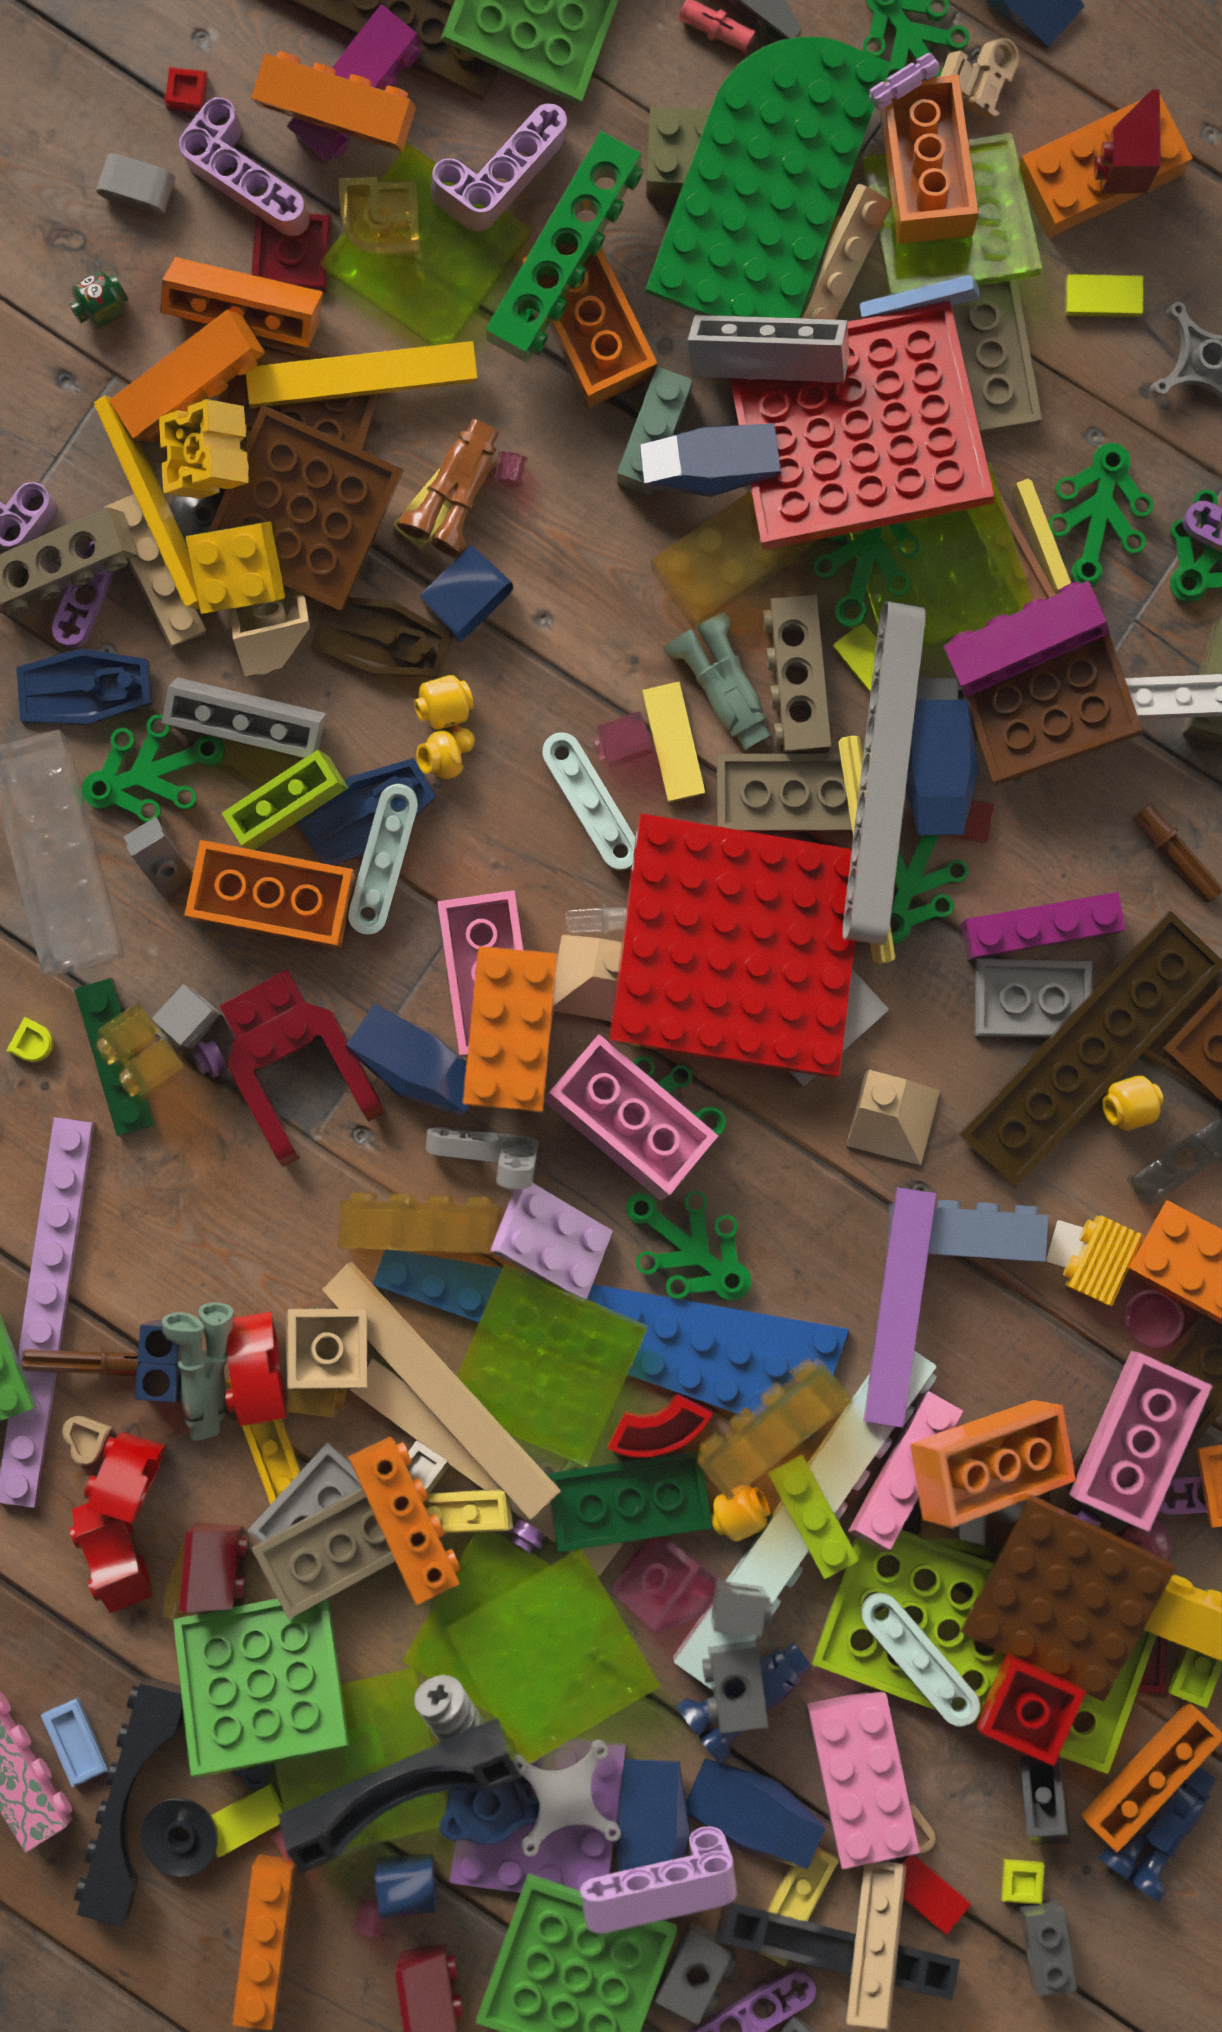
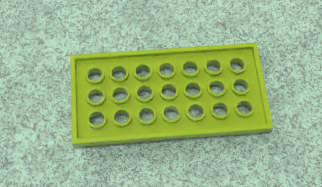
[811,1528,1157,1774]

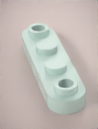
[542,732,636,871]
[348,784,418,934]
[861,1593,980,1726]

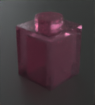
[592,711,653,768]

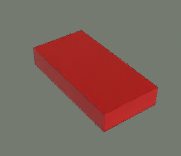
[899,1854,971,1935]

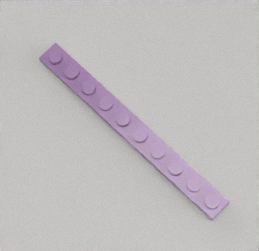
[0,1117,95,1508]

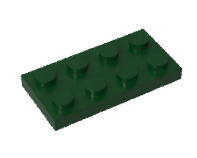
[546,1450,713,1552]

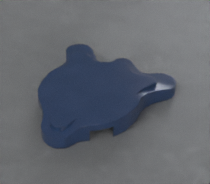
[439,1736,539,1845]

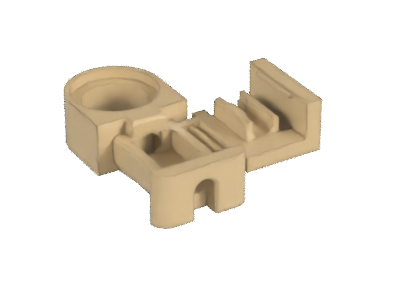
[941,38,1019,118]

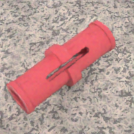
[678,0,756,54]

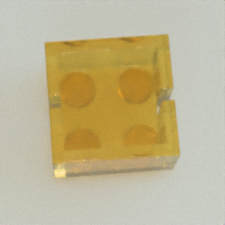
[96,1002,184,1100]

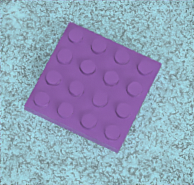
[450,1727,626,1893]

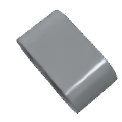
[96,153,176,215]

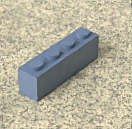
[886,1200,1048,1262]

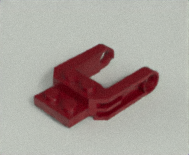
[219,969,386,1168]

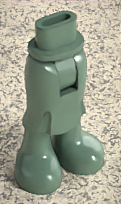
[663,612,771,750]
[162,1302,234,1440]

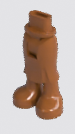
[397,419,499,558]

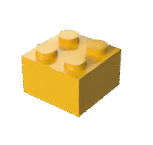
[186,521,286,614]

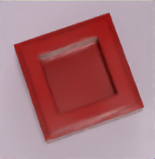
[164,67,208,112]

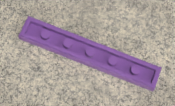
[863,1188,936,1427]

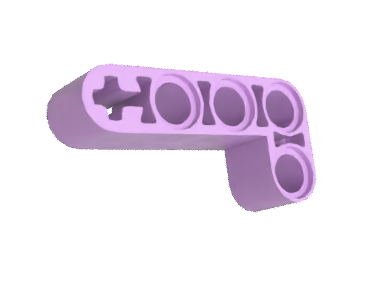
[179,97,310,236]
[430,103,567,232]
[0,482,56,552]
[581,1826,737,1933]

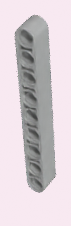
[842,601,926,945]

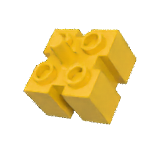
[159,399,249,499]

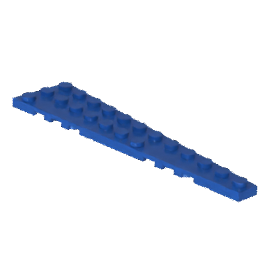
[373,1248,849,1439]

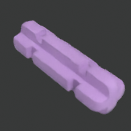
[869,53,940,109]

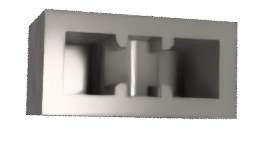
[152,984,223,1049]

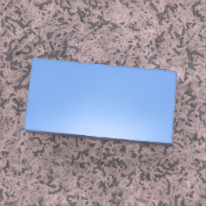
[41,1697,110,1787]

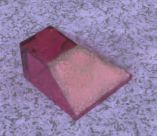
[609,1535,725,1634]

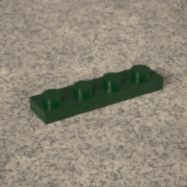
[74,978,156,1136]

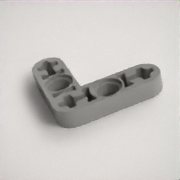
[425,1127,538,1189]

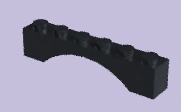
[74,1676,184,1927]
[278,1717,521,1874]
[714,1902,960,2001]

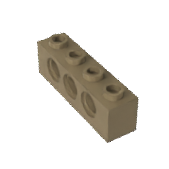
[0,507,139,615]
[762,594,831,754]

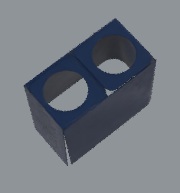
[420,545,514,643]
[135,1320,181,1402]
[375,1854,437,1920]

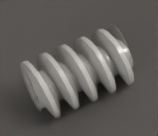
[414,1675,485,1743]

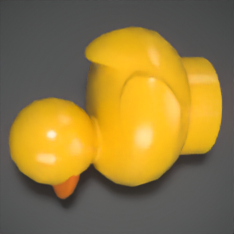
[416,724,475,779]

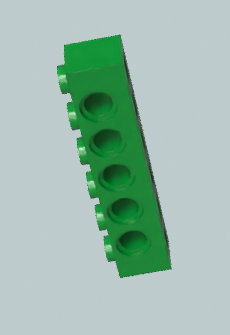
[485,131,644,363]

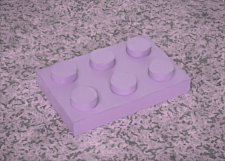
[490,1183,613,1301]

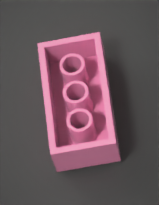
[438,890,524,1057]
[544,1035,718,1201]
[1069,1351,1212,1532]
[806,1689,920,1869]

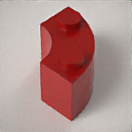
[225,1311,286,1426]
[607,1393,713,1457]
[83,1431,167,1523]
[69,1503,153,1613]

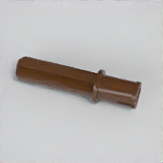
[1132,803,1222,903]
[21,1348,138,1379]

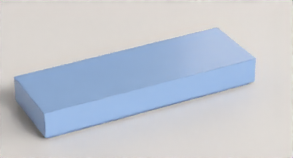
[860,275,980,319]

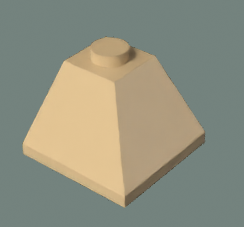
[229,585,310,676]
[553,935,622,1022]
[846,1070,940,1165]
[286,1309,367,1389]

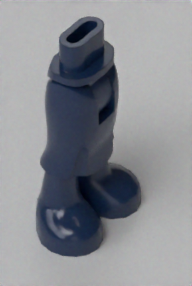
[675,1642,812,1765]
[1098,1766,1217,1904]

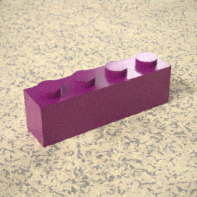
[286,4,422,163]
[944,581,1110,697]
[961,891,1126,961]

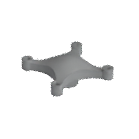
[1150,302,1222,400]
[515,1739,621,1856]

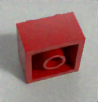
[975,1653,1086,1766]

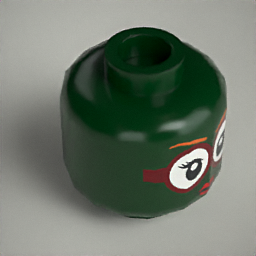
[69,271,129,329]

